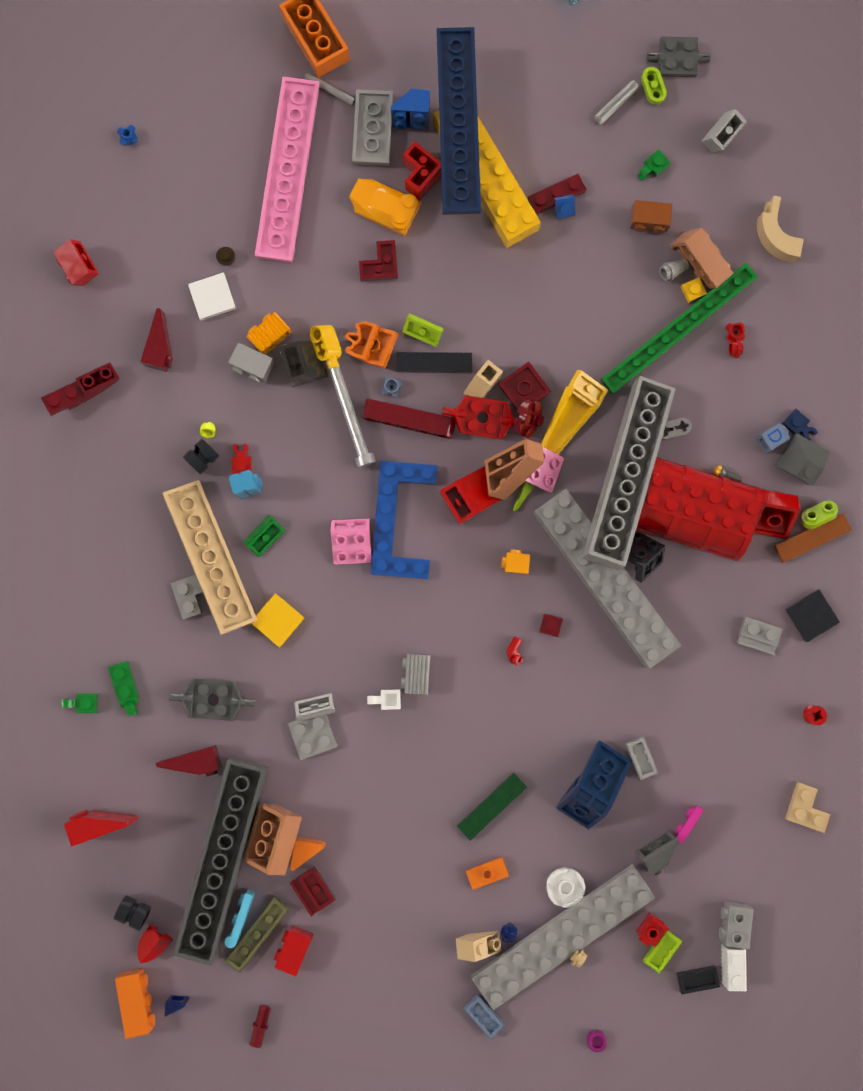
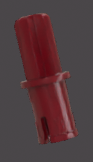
[249,1005,271,1048]

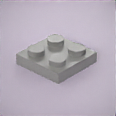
[288,715,338,760]

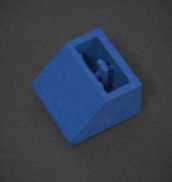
[391,89,430,131]

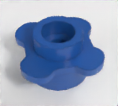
[117,125,138,146]

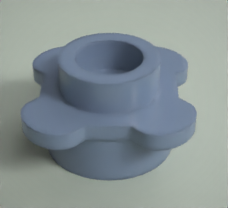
[381,376,402,398]

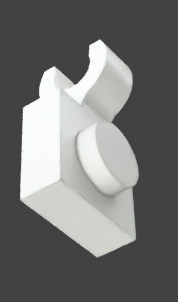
[367,689,401,710]

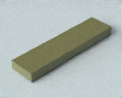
[225,896,290,973]

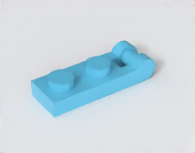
[225,889,256,948]

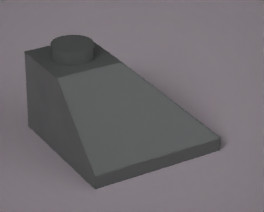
[775,433,829,486]
[635,831,678,876]

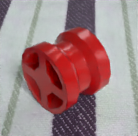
[803,705,827,726]

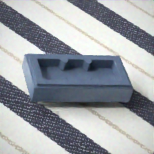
[463,994,505,1040]

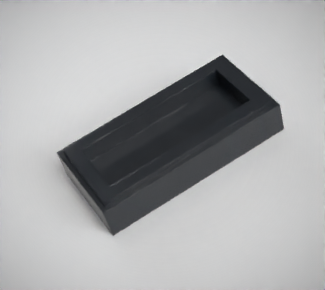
[676,965,720,995]

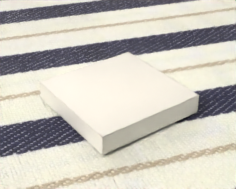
[188,272,236,321]

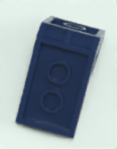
[556,740,632,830]

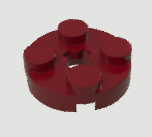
[514,399,544,439]

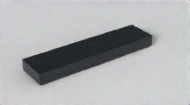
[397,352,472,373]

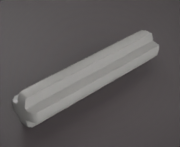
[594,80,639,124]

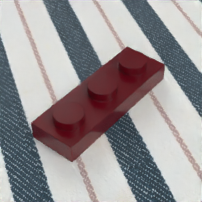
[528,174,586,215]

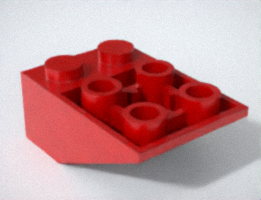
[439,466,503,526]

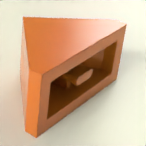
[290,837,326,871]

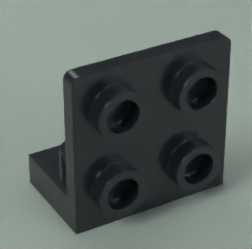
[627,531,666,583]

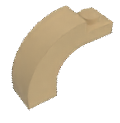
[757,196,804,263]

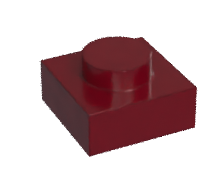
[539,614,563,637]

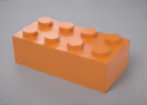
[279,0,350,78]

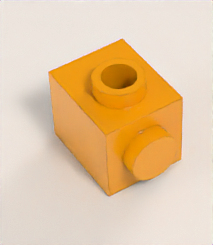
[501,549,530,575]

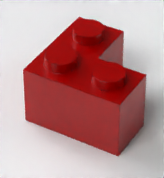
[403,141,441,201]

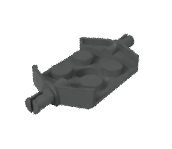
[169,679,256,721]

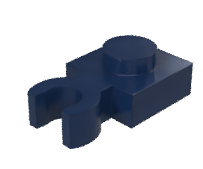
[781,409,818,441]

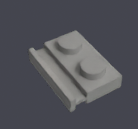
[736,617,783,655]

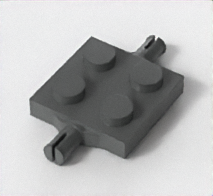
[646,36,711,77]

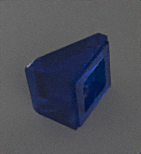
[164,995,190,1017]

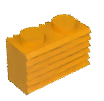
[246,312,292,355]

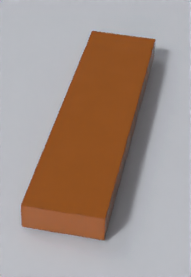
[774,513,852,563]

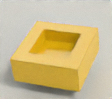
[681,277,707,304]

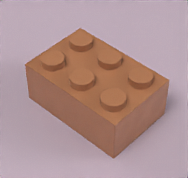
[243,803,302,875]

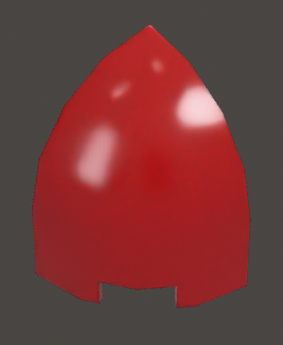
[137,925,173,964]

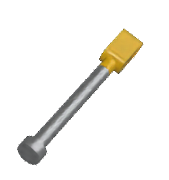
[310,325,376,468]

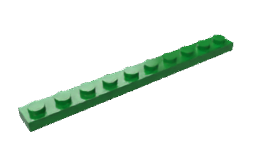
[600,263,758,395]

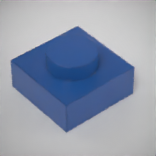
[554,195,575,218]

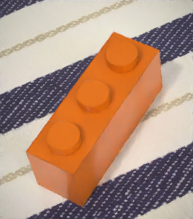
[115,968,156,1039]

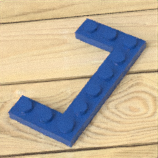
[371,461,437,579]

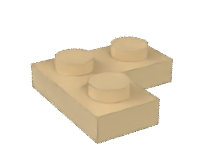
[785,782,831,833]

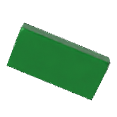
[243,515,285,557]

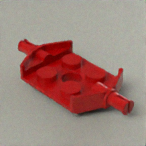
[442,395,518,439]

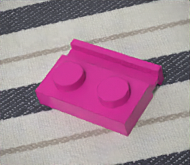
[674,805,704,844]

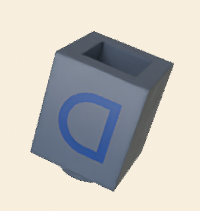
[756,423,790,453]

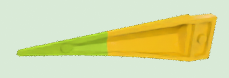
[513,370,608,511]

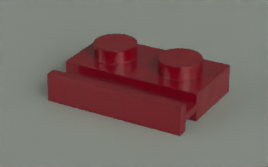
[290,866,336,917]

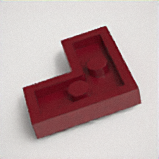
[359,240,398,282]

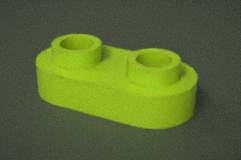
[641,67,667,105]
[801,501,838,529]

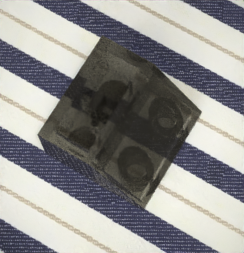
[279,340,329,387]

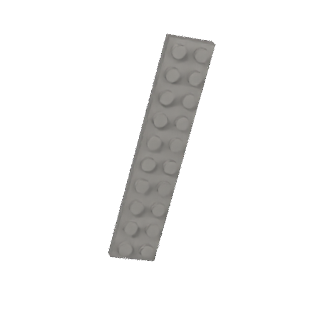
[471,864,655,1010]

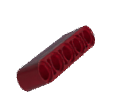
[362,399,456,439]

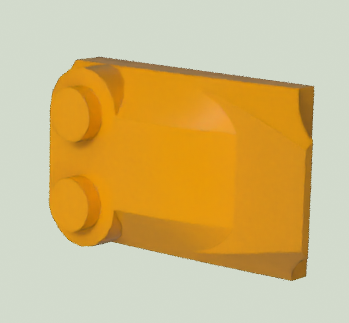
[349,178,421,237]

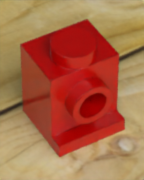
[636,912,669,947]

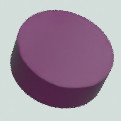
[586,1030,607,1052]

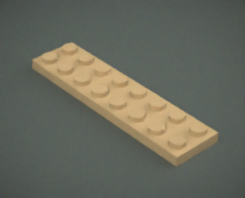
[162,480,257,635]

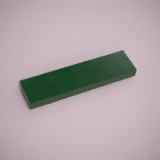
[457,772,527,841]

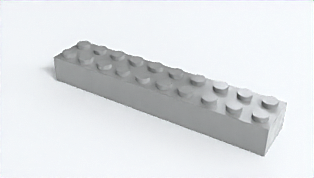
[582,376,676,571]
[533,489,681,669]

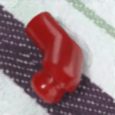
[506,636,523,666]

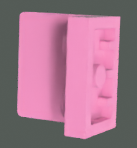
[524,448,564,493]
[330,519,372,565]

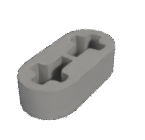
[661,418,692,441]

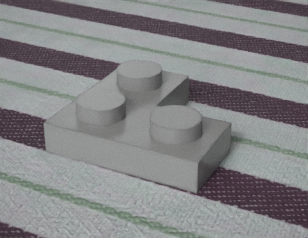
[170,575,203,620]

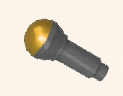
[713,465,742,482]

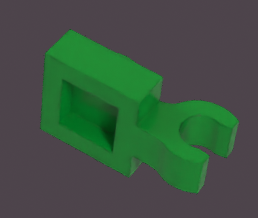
[637,149,671,181]
[61,693,98,713]

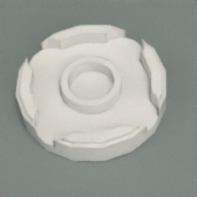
[546,867,586,908]

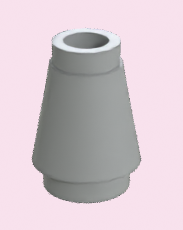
[659,259,689,281]

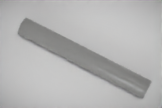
[304,72,355,106]

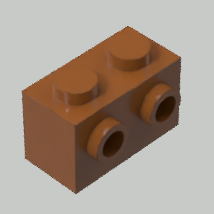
[630,200,673,234]

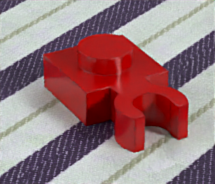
[231,443,252,475]

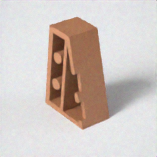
[669,227,733,289]
[485,439,545,500]

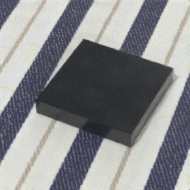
[785,589,840,642]

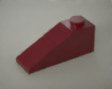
[140,308,173,372]
[156,745,222,777]

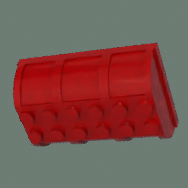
[636,457,763,561]

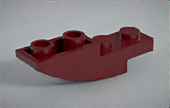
[41,362,119,416]

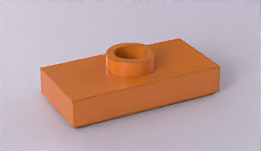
[465,856,509,890]

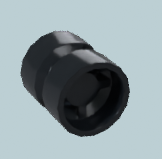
[183,438,219,475]
[114,895,152,931]

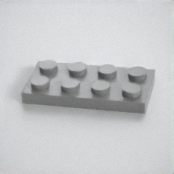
[352,89,393,166]

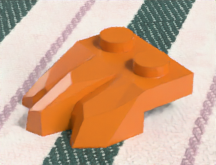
[344,321,398,369]

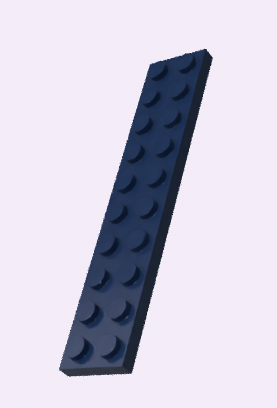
[436,27,481,215]

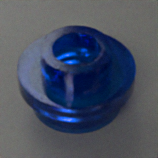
[501,922,518,943]

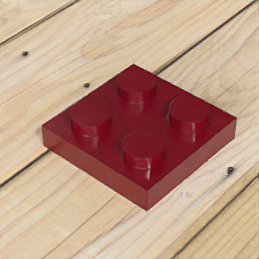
[498,362,551,414]

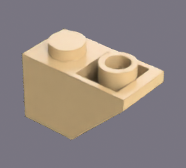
[463,360,503,398]
[456,931,501,962]

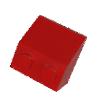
[754,489,800,539]

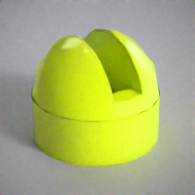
[200,422,216,438]

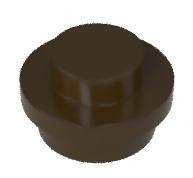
[216,247,235,266]

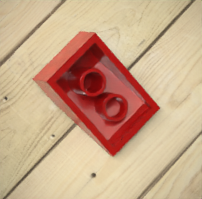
[64,810,139,847]

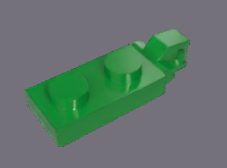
[108,661,140,717]

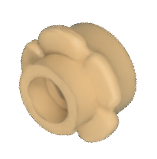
[570,949,588,968]

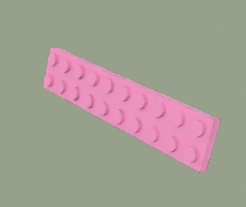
[255,77,320,263]

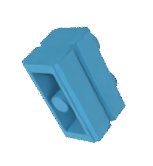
[229,470,263,499]

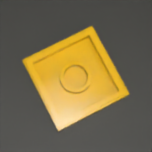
[251,593,305,647]

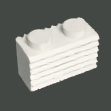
[720,943,747,991]

